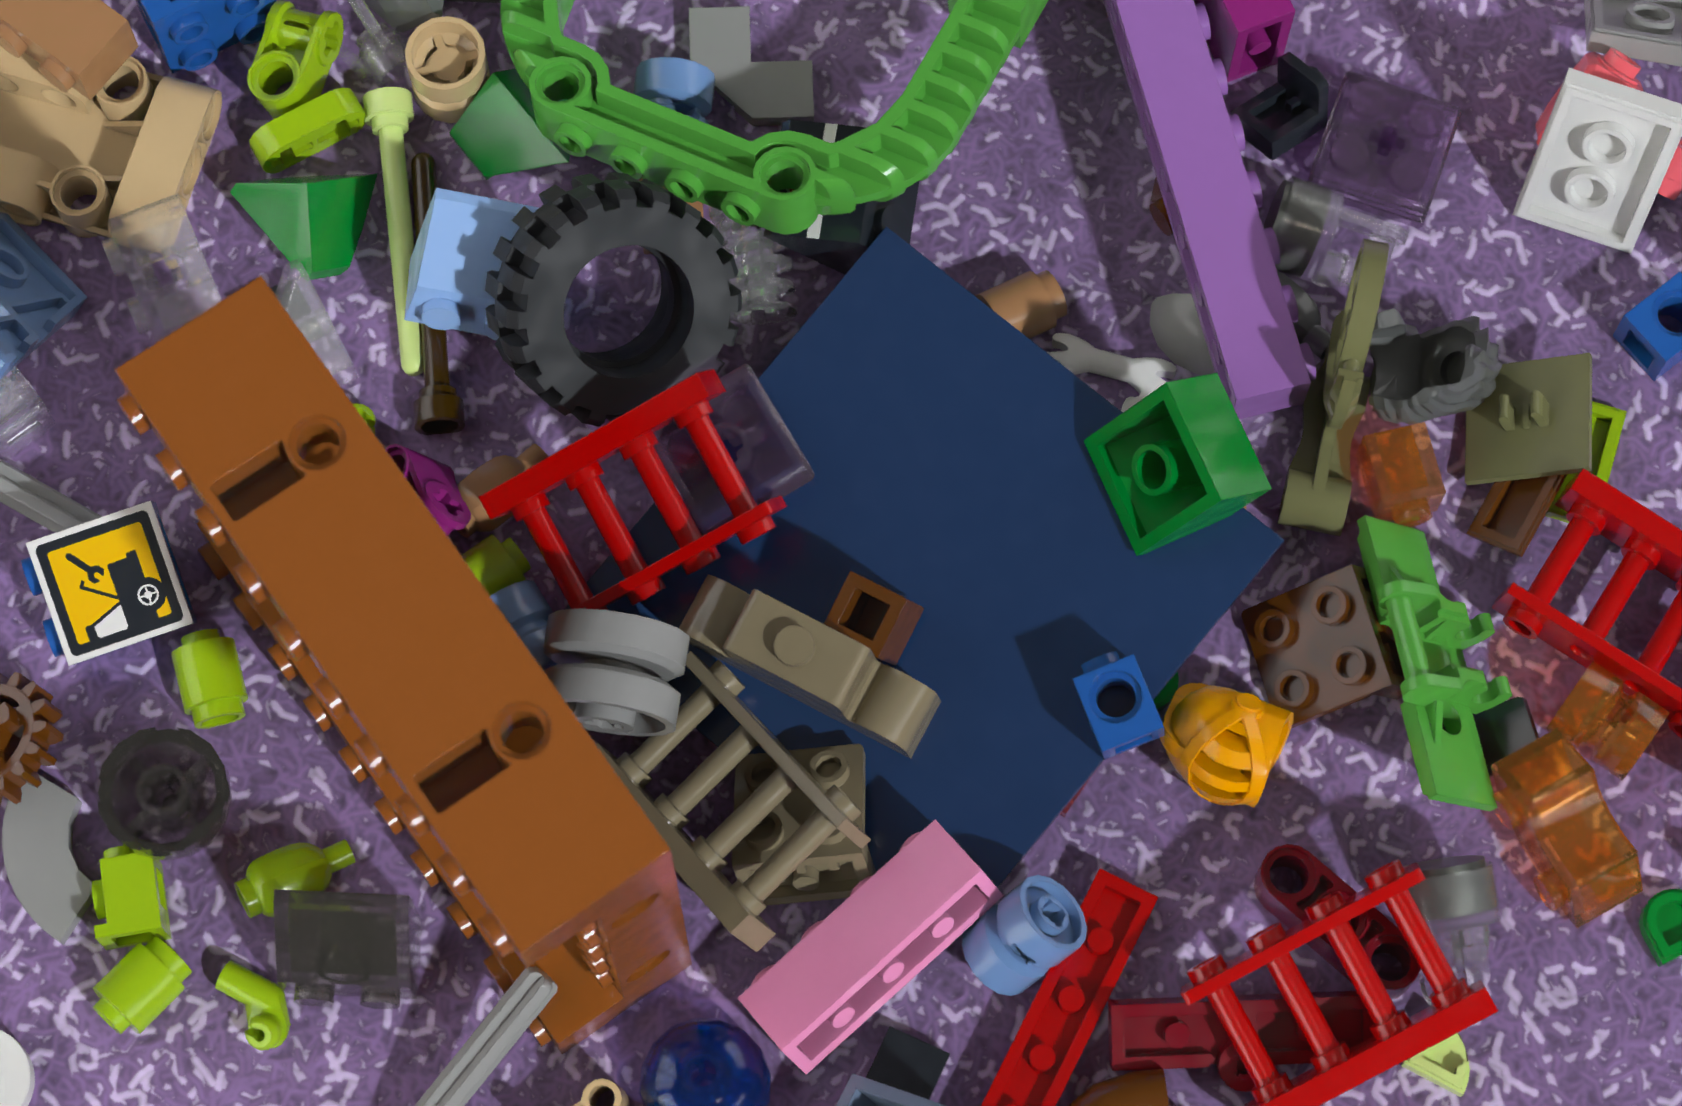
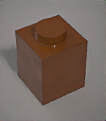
[824,571,925,666]

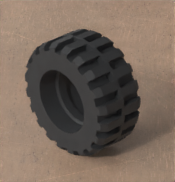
[485,172,742,427]

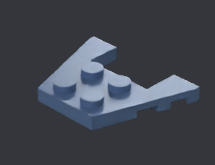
[0,212,87,380]

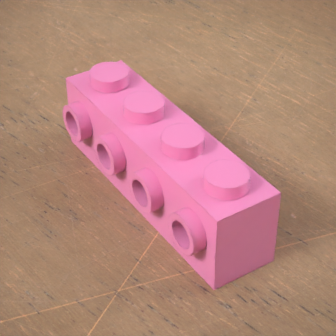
[737,819,1004,1075]

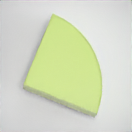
[1401,1033,1470,1097]

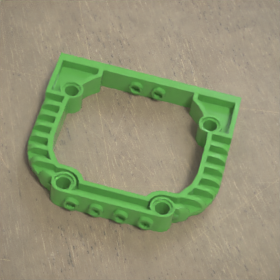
[500,0,1049,235]

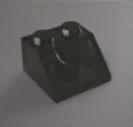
[273,889,423,1009]

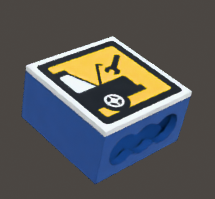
[21,501,197,666]

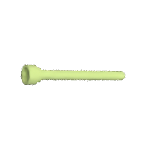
[363,87,424,376]

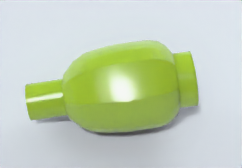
[234,839,356,918]

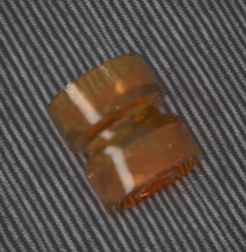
[1546,660,1670,780]

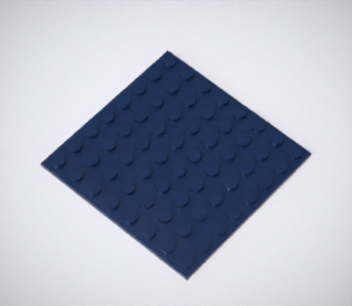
[564,226,1284,943]

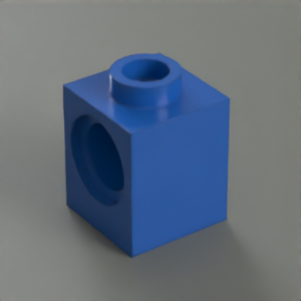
[1612,272,1682,381]
[1072,651,1165,760]

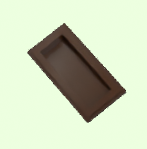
[1466,474,1567,557]

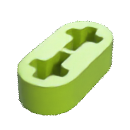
[249,87,366,174]

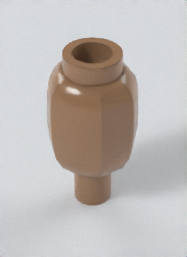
[456,444,548,538]

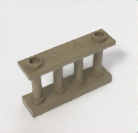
[596,651,871,952]

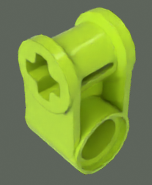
[247,0,344,119]

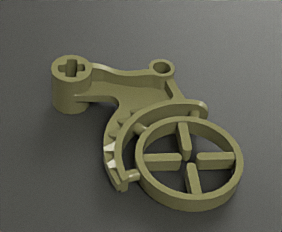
[1277,238,1389,537]

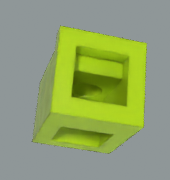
[92,845,172,950]

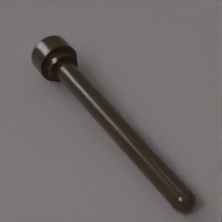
[411,152,465,435]

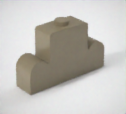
[679,575,941,759]

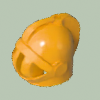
[1160,683,1294,808]

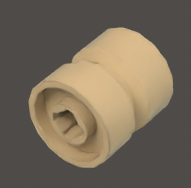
[405,16,491,123]

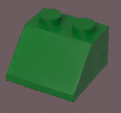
[1083,373,1272,556]

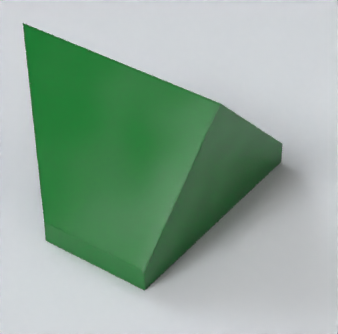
[449,68,571,180]
[230,173,378,281]

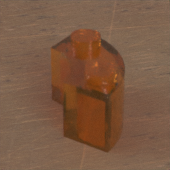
[1490,728,1643,928]

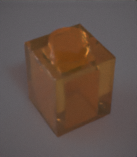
[1356,422,1446,527]

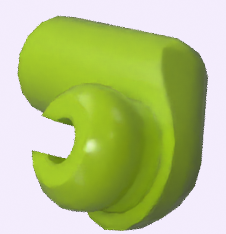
[215,960,291,1051]

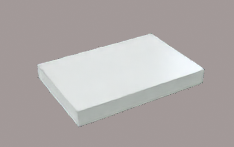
[1513,68,1682,254]

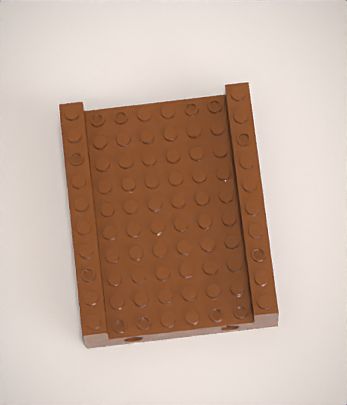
[115,276,692,1054]

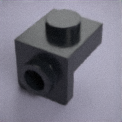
[1231,52,1329,161]

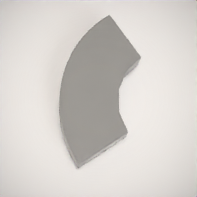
[2,775,93,945]

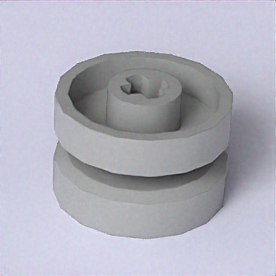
[543,609,690,736]

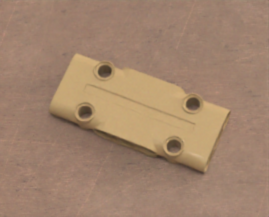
[0,46,222,254]

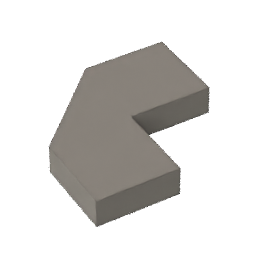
[689,6,814,126]

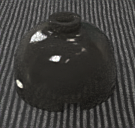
[97,727,232,861]

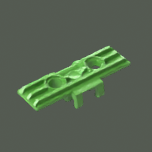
[1357,515,1512,811]

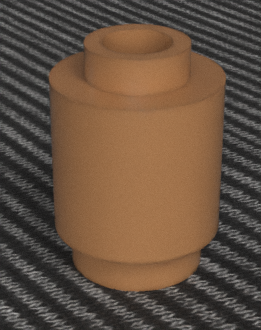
[976,270,1067,339]

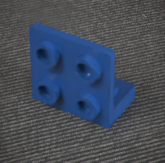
[136,0,276,74]

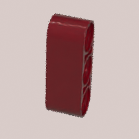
[1254,844,1421,1000]

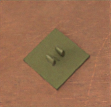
[1465,353,1592,485]

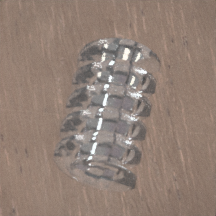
[709,206,798,325]

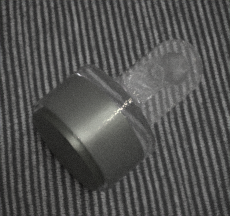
[1263,176,1409,287]
[1403,855,1501,1006]

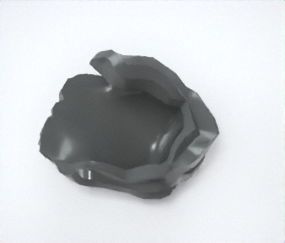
[1368,308,1503,425]

